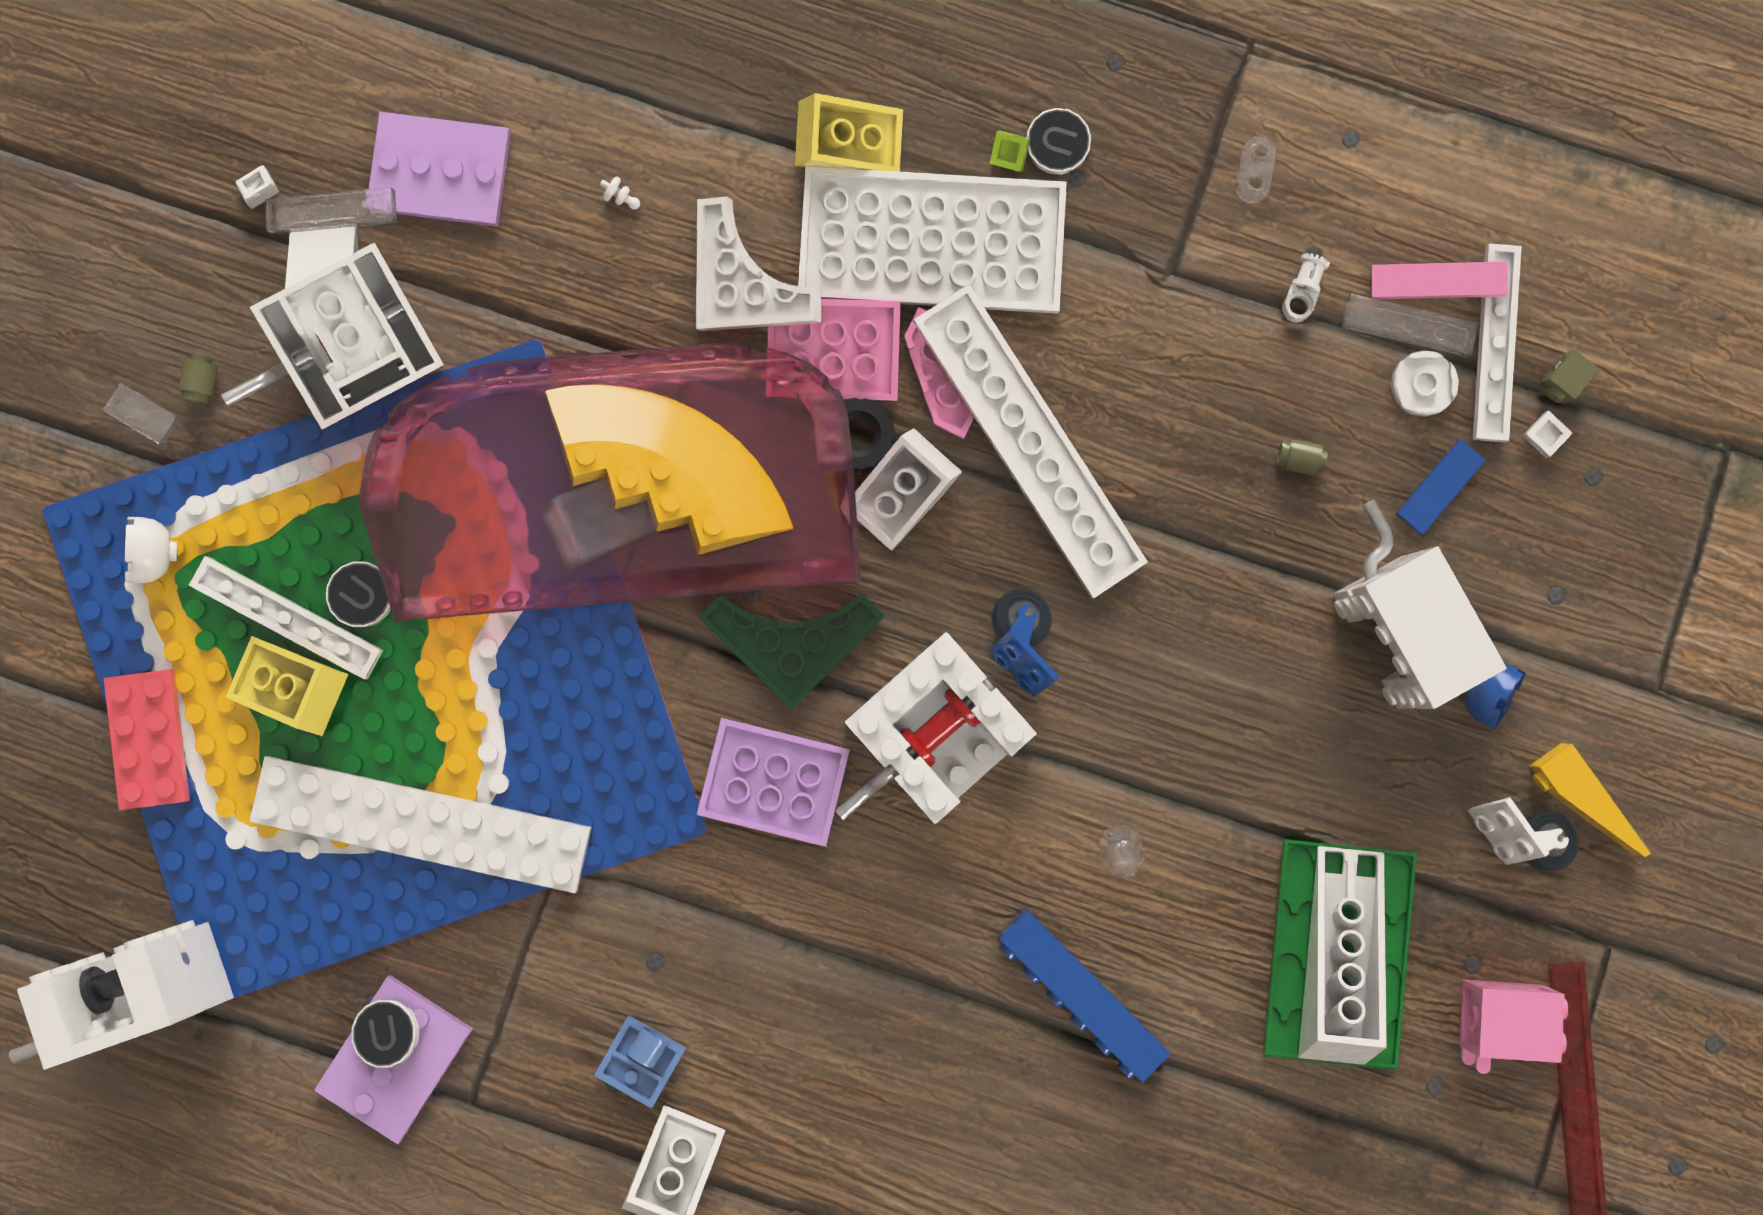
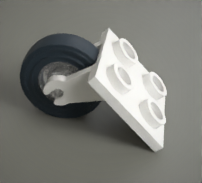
[1468,797,1578,872]

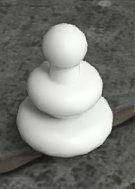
[600,177,640,210]

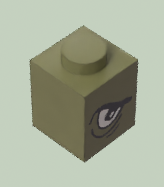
[1539,349,1600,404]

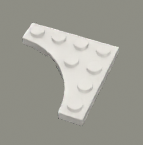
[696,196,821,331]

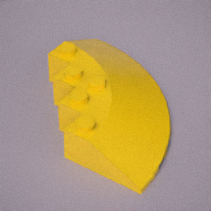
[545,385,793,555]

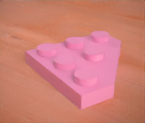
[904,307,974,440]

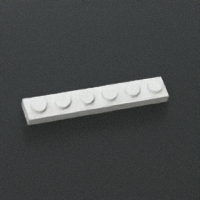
[1472,244,1522,442]
[189,556,383,679]

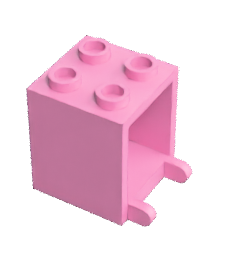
[1459,979,1568,1074]

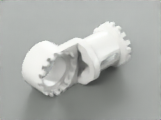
[1282,253,1330,323]

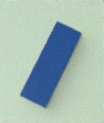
[1395,439,1486,535]

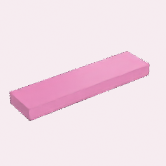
[1371,262,1508,300]

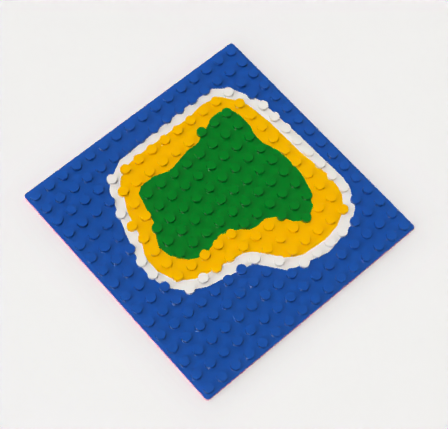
[43,340,707,999]

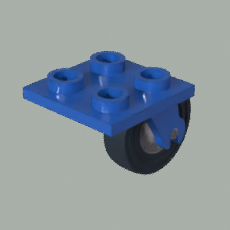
[989,589,1060,697]

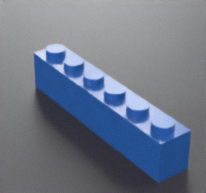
[997,908,1171,1083]

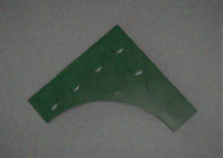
[698,593,885,710]

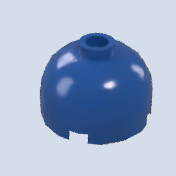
[1465,663,1526,730]

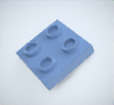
[594,1015,686,1109]

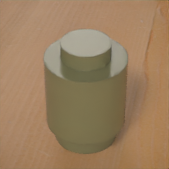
[178,354,218,405]
[1277,439,1328,477]

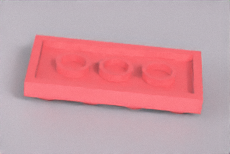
[104,669,190,811]

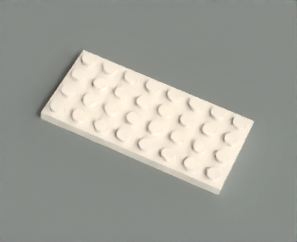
[798,166,1067,314]

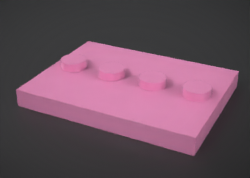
[766,299,900,401]

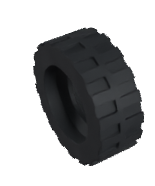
[822,398,894,473]

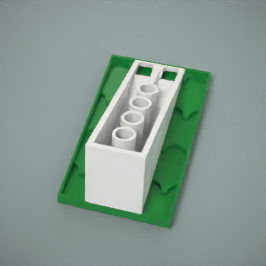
[1263,839,1417,1070]

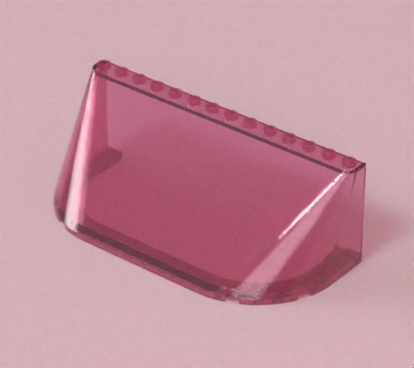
[358,343,861,622]

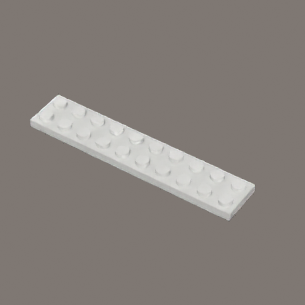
[912,284,1148,598]
[249,756,592,893]

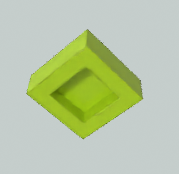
[989,130,1031,172]

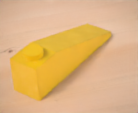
[1529,743,1651,857]

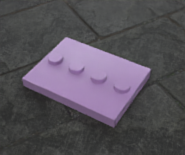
[366,112,511,227]
[697,718,850,847]
[314,975,473,1144]

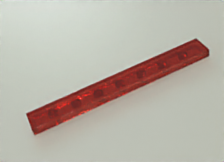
[1548,962,1607,1215]

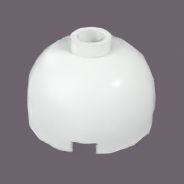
[125,517,177,583]

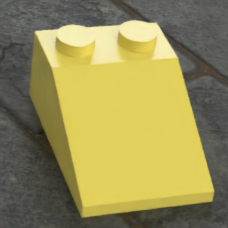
[795,93,903,172]
[225,636,348,736]

